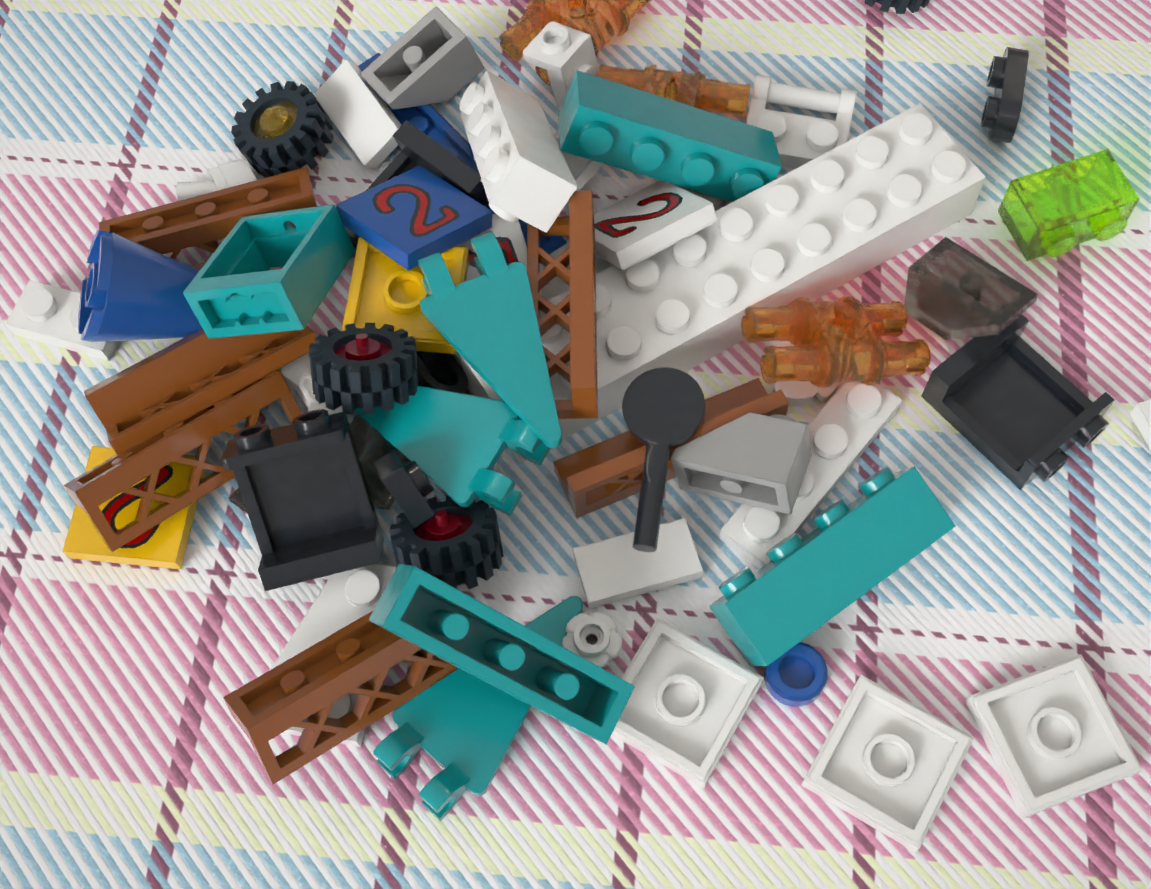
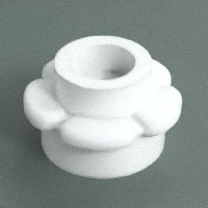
[562,612,622,668]

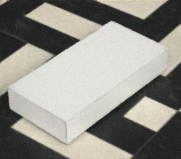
[314,59,401,170]
[573,518,703,609]

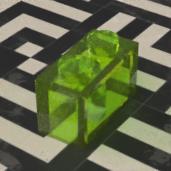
[998,149,1140,261]

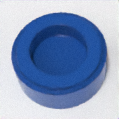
[764,642,828,707]

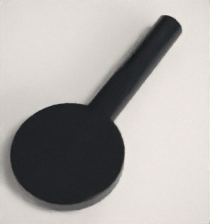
[622,367,706,552]

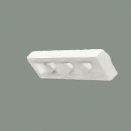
[718,369,902,569]

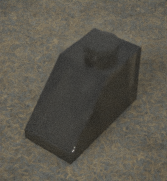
[903,237,1038,340]

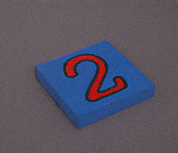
[336,165,492,271]

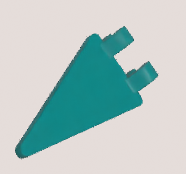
[418,231,562,448]
[354,386,551,516]
[373,596,583,821]

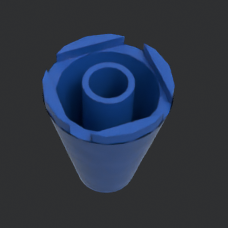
[78,230,202,342]

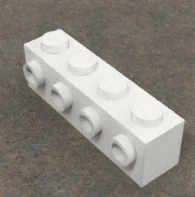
[459,70,577,233]

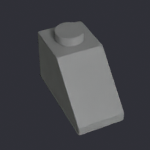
[360,6,485,110]
[671,413,812,515]

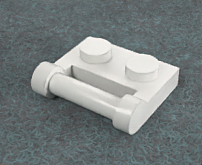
[746,75,857,169]

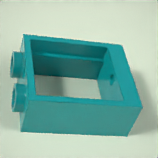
[183,204,356,339]

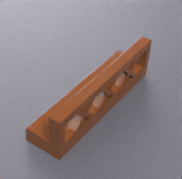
[99,167,317,270]
[527,190,598,419]
[84,325,317,455]
[64,371,303,552]
[553,378,789,519]
[223,589,459,784]

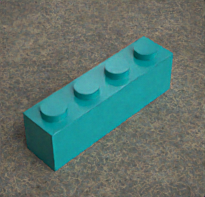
[558,70,782,202]
[709,466,956,666]
[368,564,635,745]

